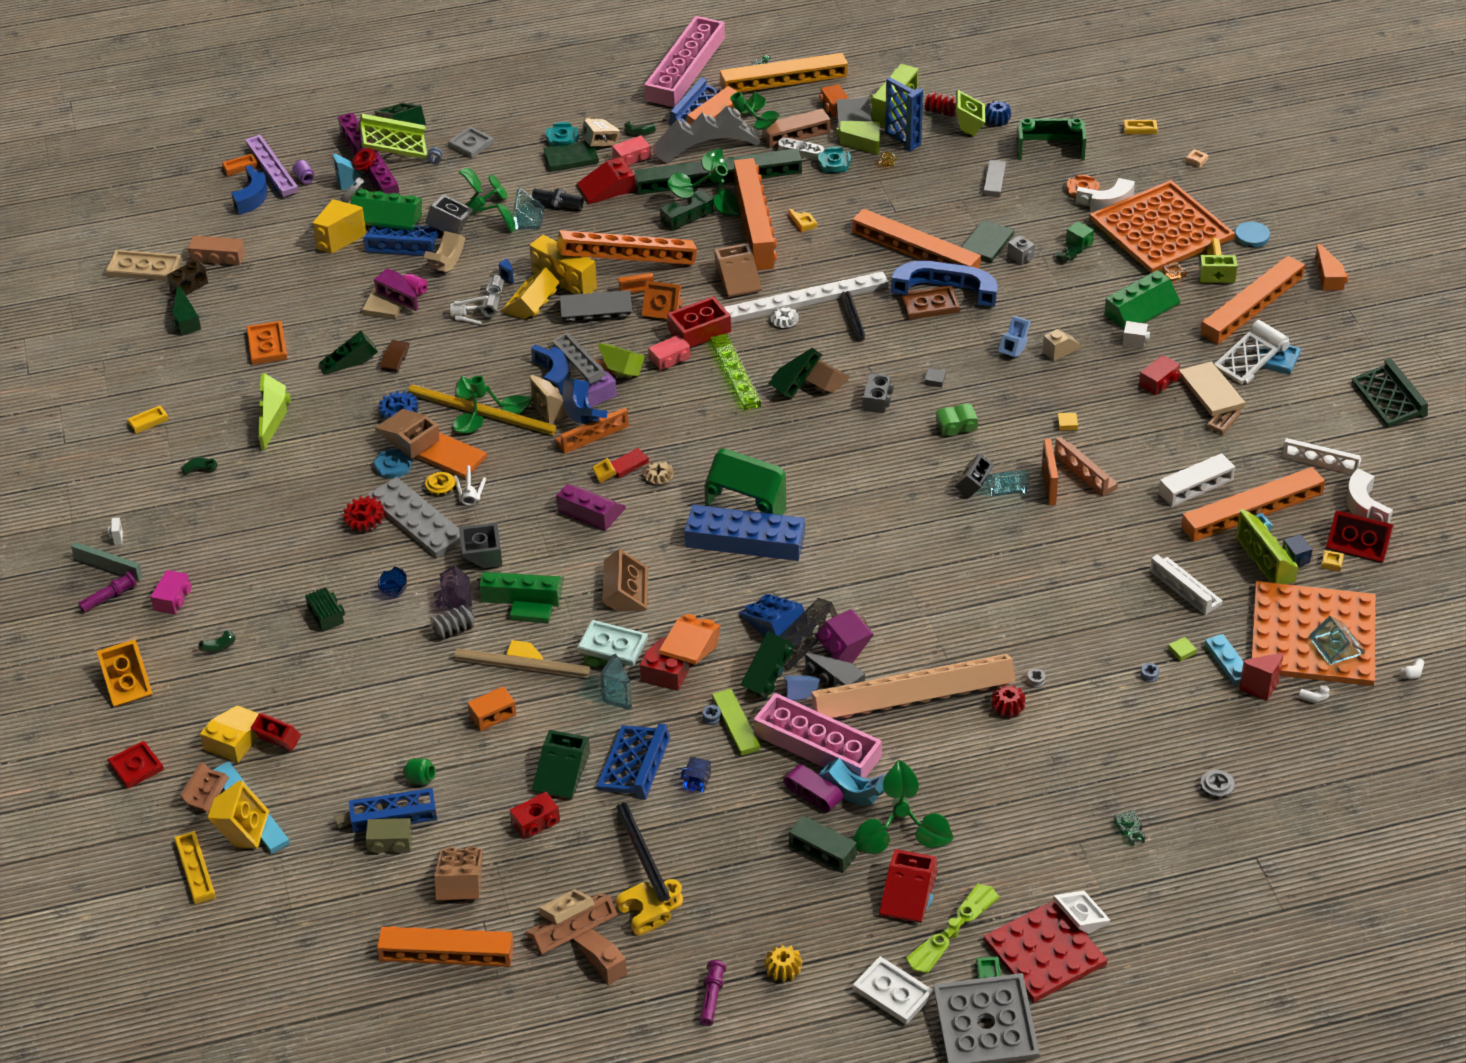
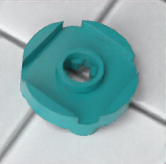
[546,122,579,147]
[818,147,851,173]

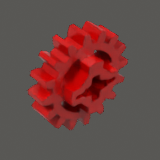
[343,495,385,532]

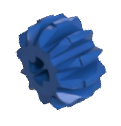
[985,101,1012,126]

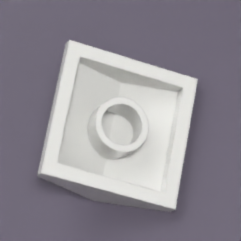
[1052,891,1110,934]

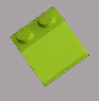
[956,90,985,136]
[598,343,645,378]

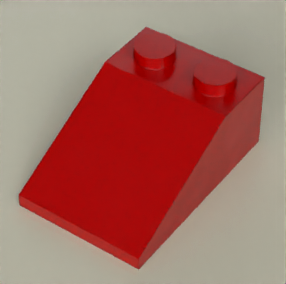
[577,157,636,204]
[640,637,692,691]

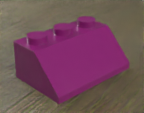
[556,484,626,531]

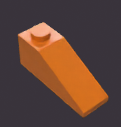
[1315,244,1348,291]

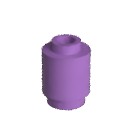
[292,160,314,184]

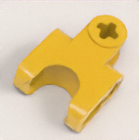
[615,879,683,936]

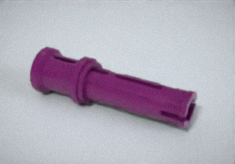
[78,572,137,613]
[699,960,727,1026]

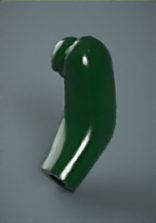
[624,122,656,136]
[181,457,218,475]
[198,630,236,653]

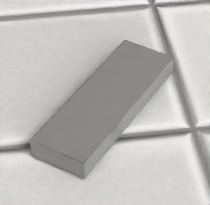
[984,160,1006,196]

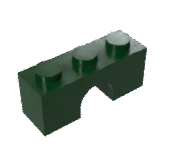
[660,189,713,231]

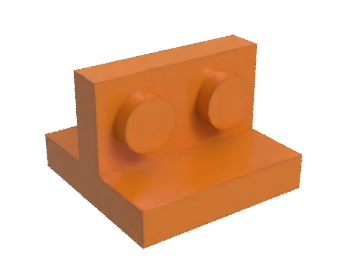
[642,280,683,319]

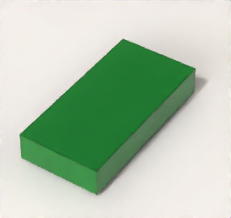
[510,601,553,623]

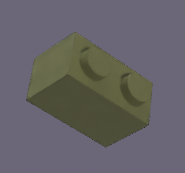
[366,818,412,853]

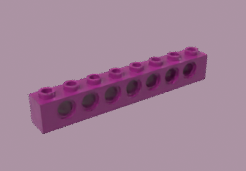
[338,113,400,195]

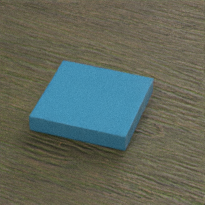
[1255,345,1302,375]

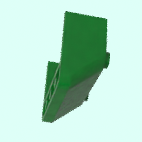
[1016,118,1087,160]
[704,448,786,515]

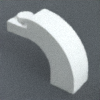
[1076,178,1135,212]
[1346,469,1393,523]

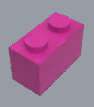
[151,570,192,615]

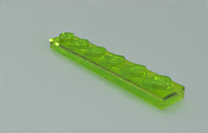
[710,334,761,410]

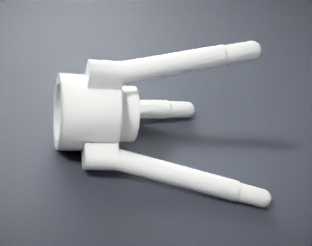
[450,296,488,325]
[454,465,486,506]

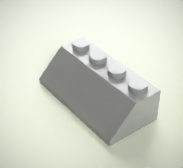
[560,290,632,321]

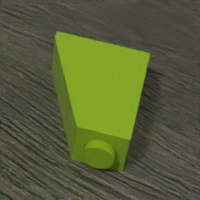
[837,121,880,155]

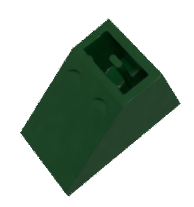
[532,730,590,800]

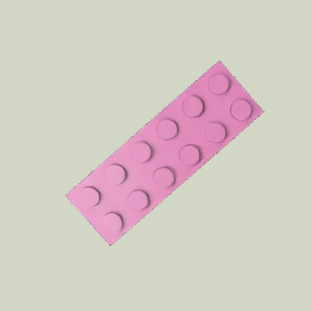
[754,693,882,778]

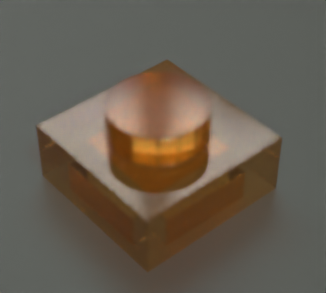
[1161,261,1186,282]

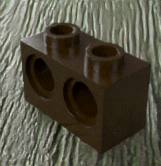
[167,259,208,295]

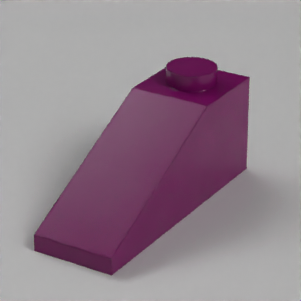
[374,268,418,311]

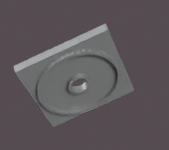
[934,973,1040,1063]

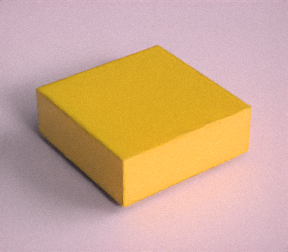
[1057,413,1078,430]
[592,458,617,483]
[1321,550,1344,572]

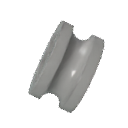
[1027,668,1046,688]

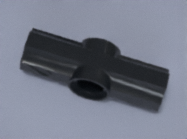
[531,188,584,211]

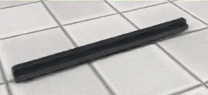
[616,802,670,903]

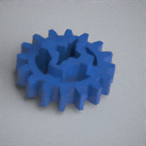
[378,391,419,420]

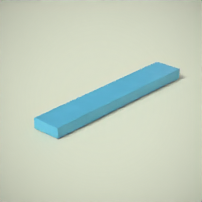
[212,761,290,854]

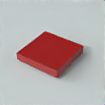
[107,740,164,789]

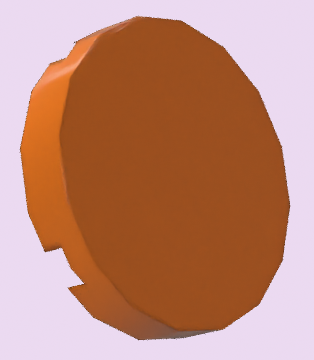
[1066,175,1100,199]

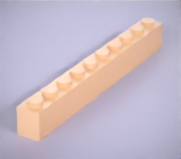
[811,654,1015,719]

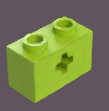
[1199,255,1237,283]

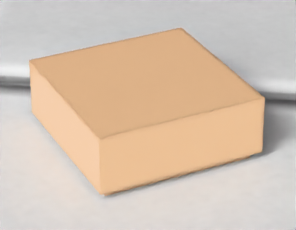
[1185,149,1208,168]

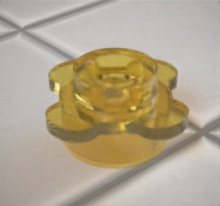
[879,152,897,167]

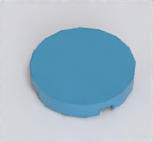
[1235,222,1270,248]
[374,449,412,479]

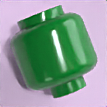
[403,758,436,785]

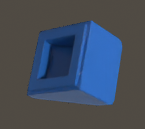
[499,258,514,284]

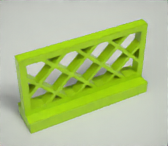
[357,114,427,159]

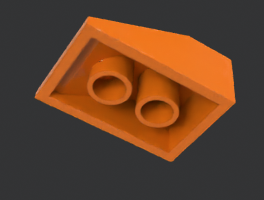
[659,614,721,664]

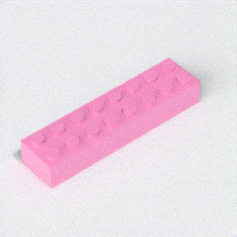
[644,16,725,107]

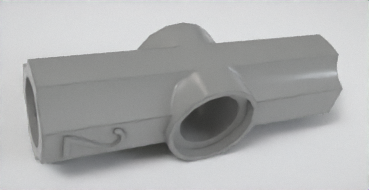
[481,275,504,318]

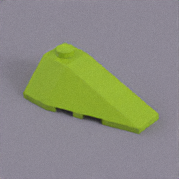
[259,373,291,450]

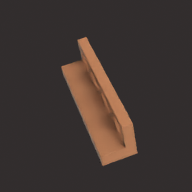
[1054,436,1118,496]
[525,893,618,954]

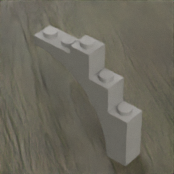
[652,106,761,164]

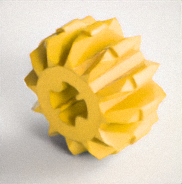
[764,944,802,983]

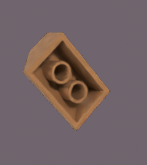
[602,548,648,611]

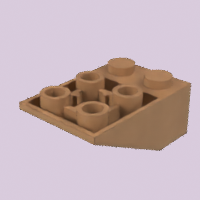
[714,243,762,297]
[375,409,439,459]
[434,847,483,900]

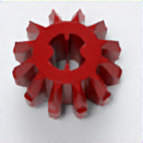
[991,684,1026,718]

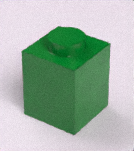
[1066,221,1094,251]

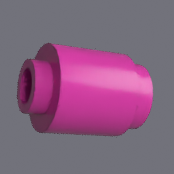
[403,274,428,296]

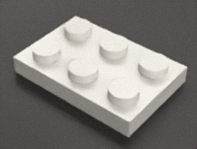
[853,956,934,1025]

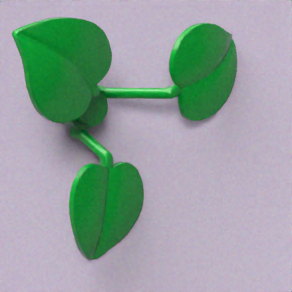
[730,91,780,130]
[667,149,739,216]
[458,168,516,233]
[453,376,533,433]
[853,760,954,854]

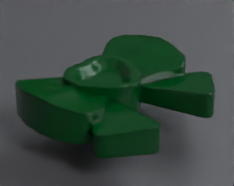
[1056,245,1083,261]

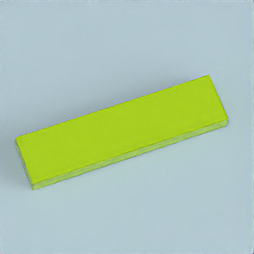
[712,688,760,756]

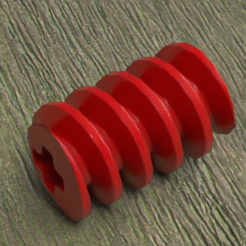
[925,91,957,117]

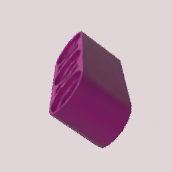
[783,764,844,812]

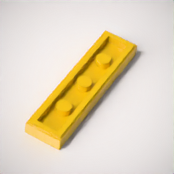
[174,831,216,904]

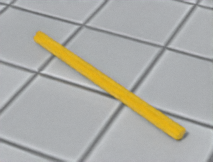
[408,385,556,435]

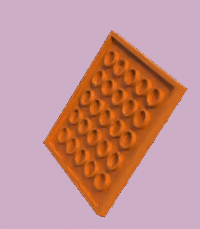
[1089,180,1235,273]
[1251,581,1376,686]

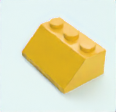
[501,267,560,319]
[208,781,269,849]

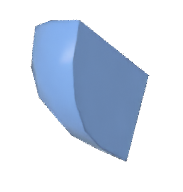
[784,675,820,700]

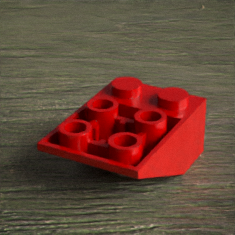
[879,849,938,923]

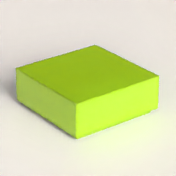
[1168,637,1197,662]

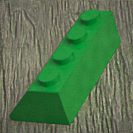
[350,189,422,230]
[1104,270,1180,330]
[479,572,564,607]

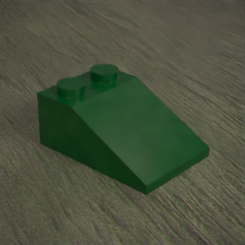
[374,102,426,125]

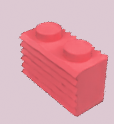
[612,135,651,165]
[648,334,690,371]

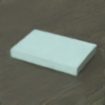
[577,620,648,667]

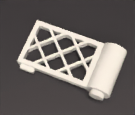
[1214,320,1290,385]

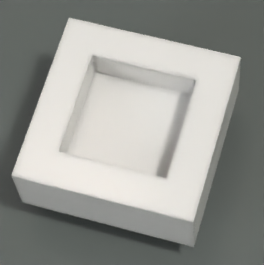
[108,518,123,545]

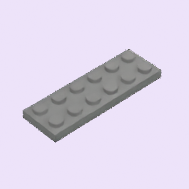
[367,477,461,558]

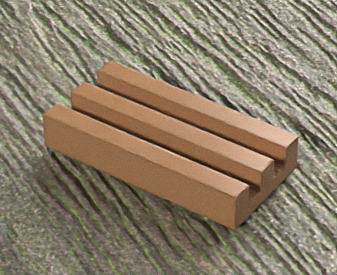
[1206,409,1241,436]

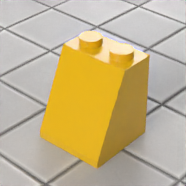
[312,199,366,254]

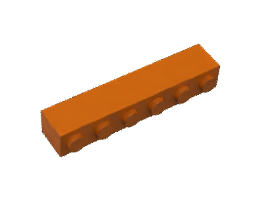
[377,926,514,967]

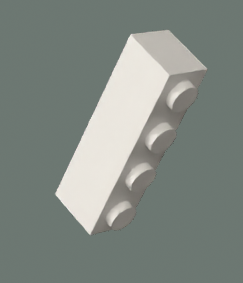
[1158,453,1235,507]

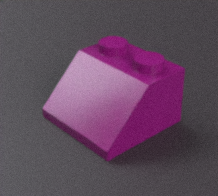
[815,609,874,664]

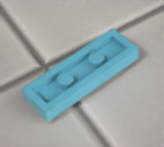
[1204,634,1243,686]

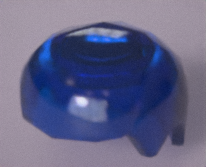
[378,567,407,597]

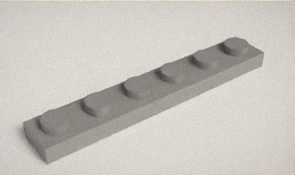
[552,332,606,384]

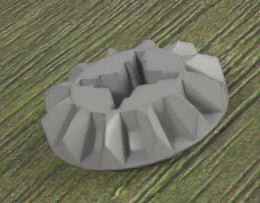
[1201,770,1235,799]

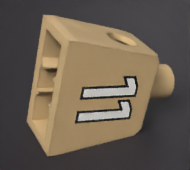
[581,118,620,146]

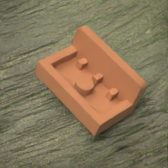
[180,762,229,813]

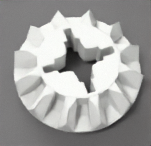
[770,306,799,328]

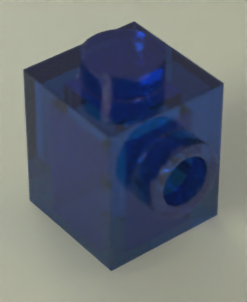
[681,757,711,793]

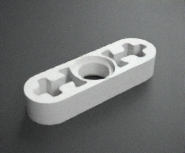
[778,138,824,160]

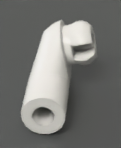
[1400,659,1424,679]
[1299,685,1330,703]

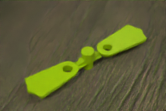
[906,883,1000,974]

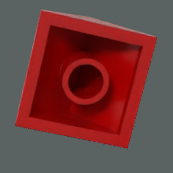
[1239,652,1284,701]

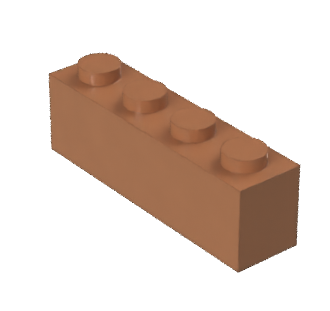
[762,108,830,148]

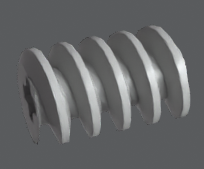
[430,603,474,639]

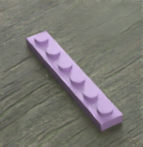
[245,135,298,197]

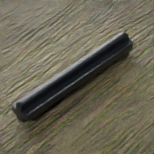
[841,291,865,341]

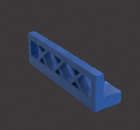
[349,788,437,833]

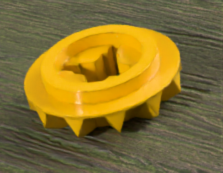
[425,472,456,496]

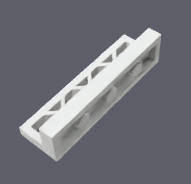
[1282,438,1361,475]
[1150,554,1223,615]

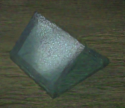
[513,187,545,230]
[986,469,1029,497]
[1309,616,1365,665]
[600,654,632,710]

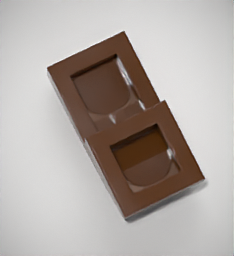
[380,340,410,372]

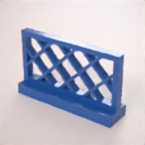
[669,77,721,125]
[885,77,923,152]
[364,225,440,256]
[597,724,670,800]

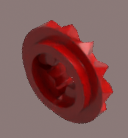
[352,148,377,172]

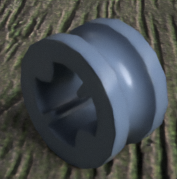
[427,147,442,164]
[1140,663,1160,682]
[703,705,721,725]

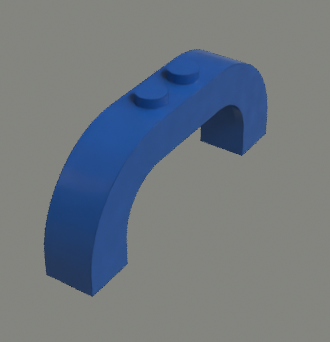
[891,261,998,307]

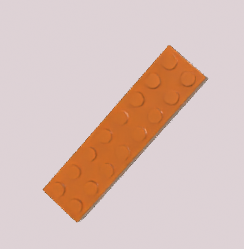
[734,158,777,270]

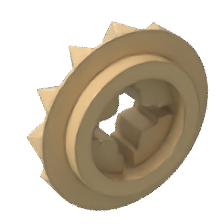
[644,461,674,484]

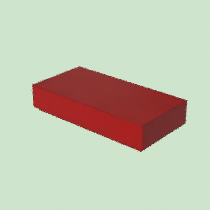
[611,448,649,478]

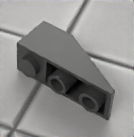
[805,653,865,688]

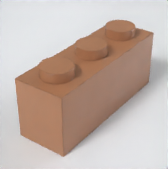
[188,236,245,265]

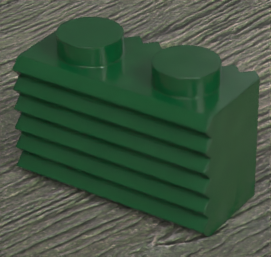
[305,587,345,631]

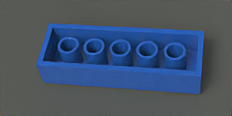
[685,504,805,561]

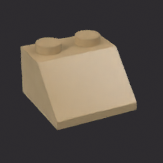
[529,375,568,423]

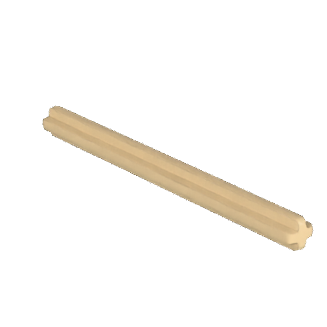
[454,648,590,678]

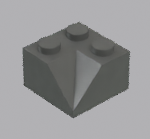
[425,195,473,234]
[459,523,503,568]

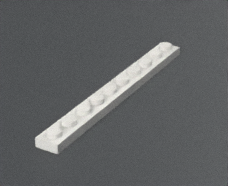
[724,272,889,323]

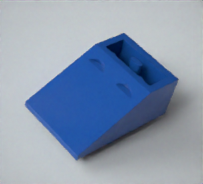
[739,594,809,639]

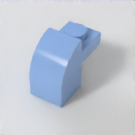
[998,316,1031,357]

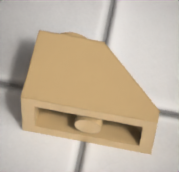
[1043,329,1082,361]

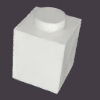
[1122,321,1150,349]

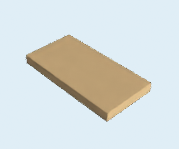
[105,250,182,281]
[1179,361,1246,416]

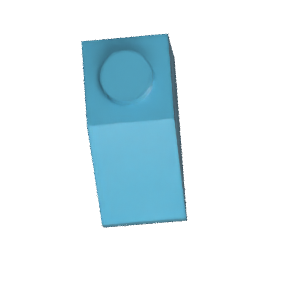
[332,154,362,190]

